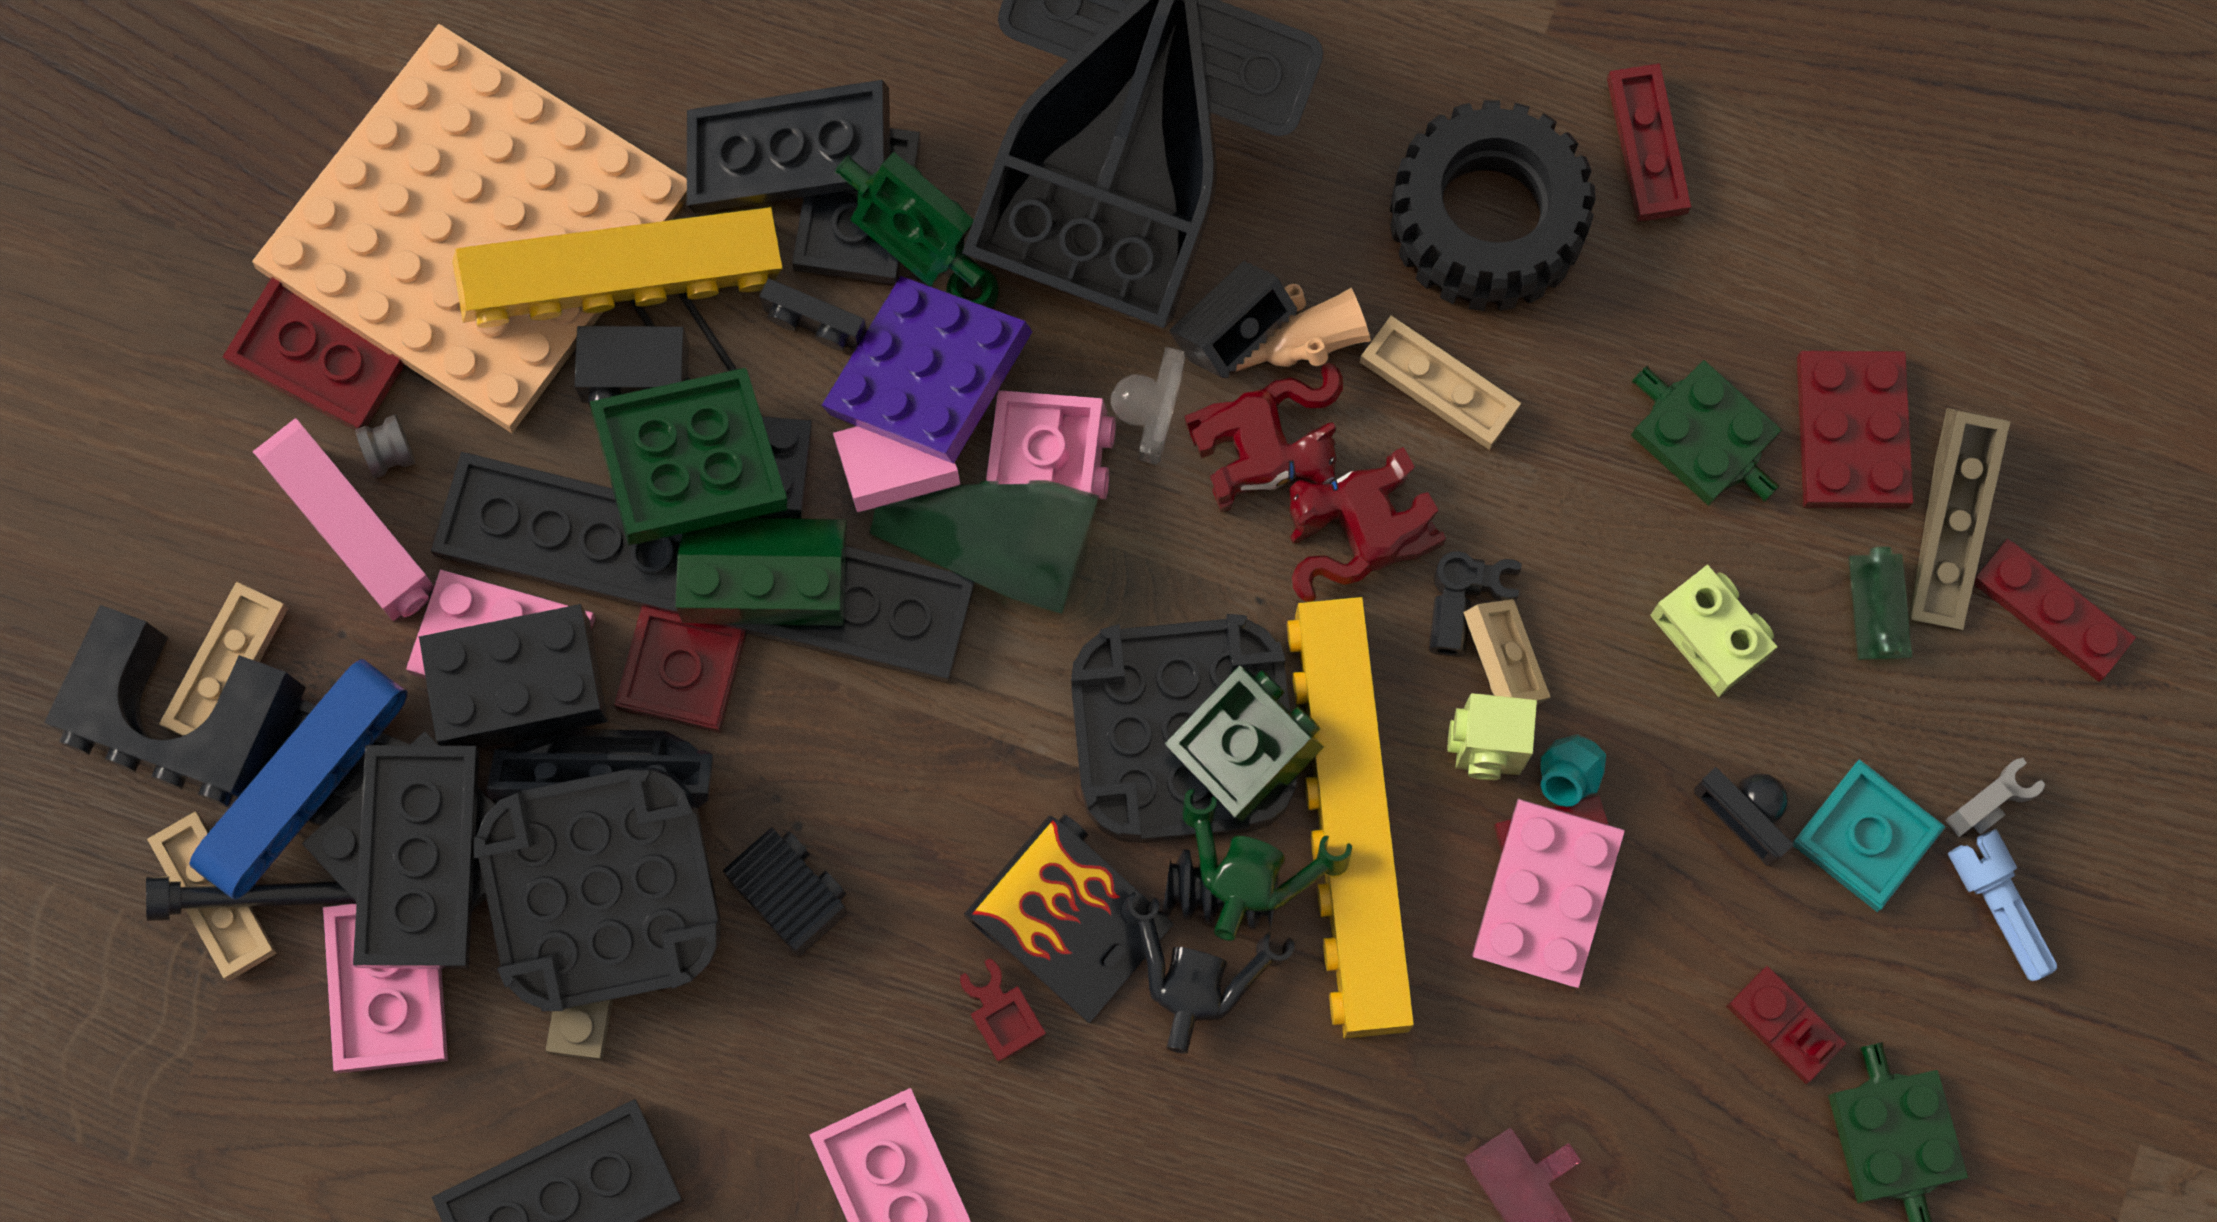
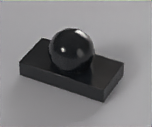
[1694,767,1794,867]

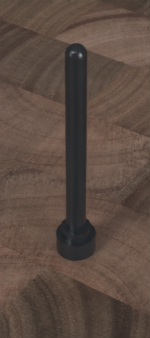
[146,876,356,921]

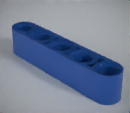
[189,659,408,900]

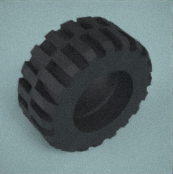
[1390,100,1596,311]

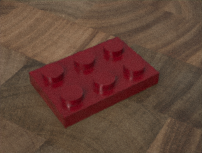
[222,277,404,430]
[1797,351,1913,509]

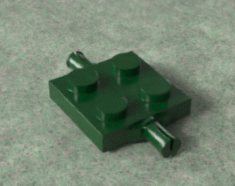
[835,152,987,289]
[1631,360,1782,506]
[1828,1042,1968,1222]

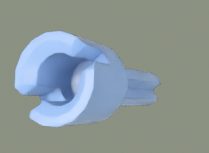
[1948,829,2057,981]

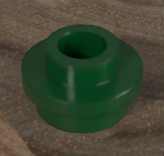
[946,266,999,309]

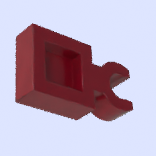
[960,958,1046,1064]

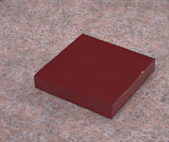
[614,606,747,733]

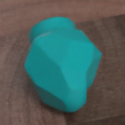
[1540,734,1606,807]

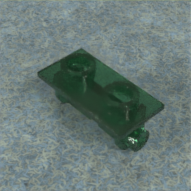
[1848,546,1912,660]

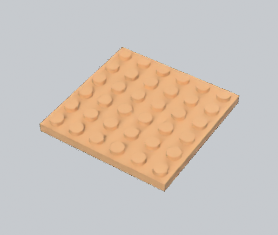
[252,24,687,433]

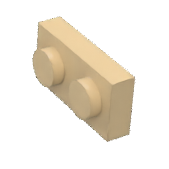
[1463,599,1551,705]

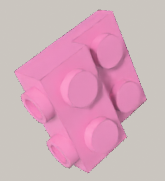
[984,390,1116,512]

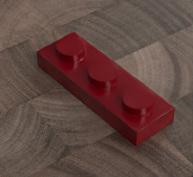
[1607,63,1691,222]
[1974,538,2136,682]

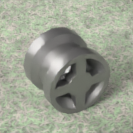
[355,414,415,479]

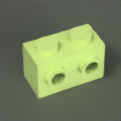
[1650,564,1777,697]
[1447,693,1537,780]

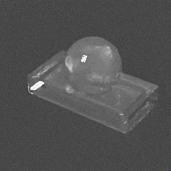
[1111,347,1186,465]

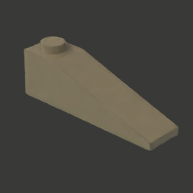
[1909,408,2011,630]

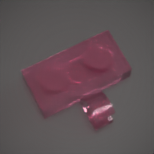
[1463,1127,1581,1222]

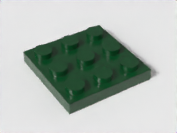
[590,368,787,545]

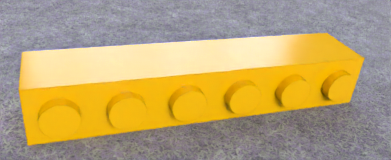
[452,207,782,328]

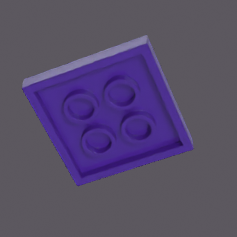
[822,276,1033,464]

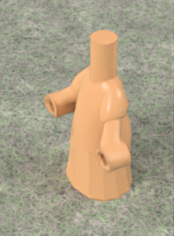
[1236,284,1371,372]

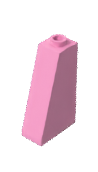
[253,418,434,621]

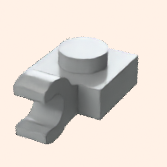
[1945,758,2045,837]

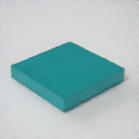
[1792,759,1945,912]

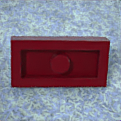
[1726,966,1847,1084]

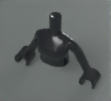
[1122,892,1295,1054]

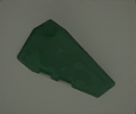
[869,480,1099,614]

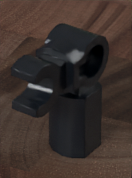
[1429,551,1522,657]

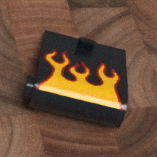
[963,814,1174,1023]

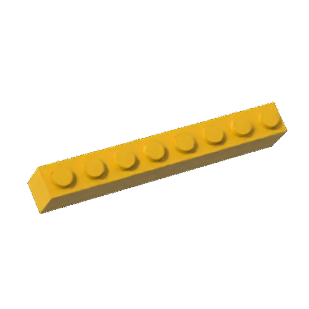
[1287,597,1414,1039]

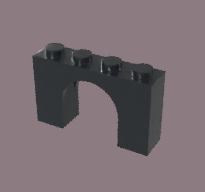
[44,605,306,807]

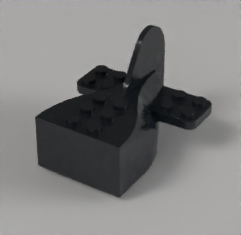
[962,0,1324,328]

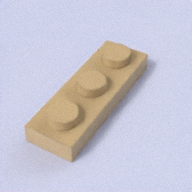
[1360,316,1521,450]
[159,582,288,737]
[147,811,277,981]

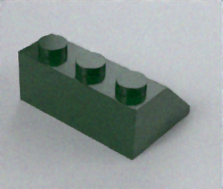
[675,518,847,626]

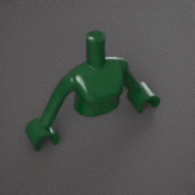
[1182,789,1352,941]

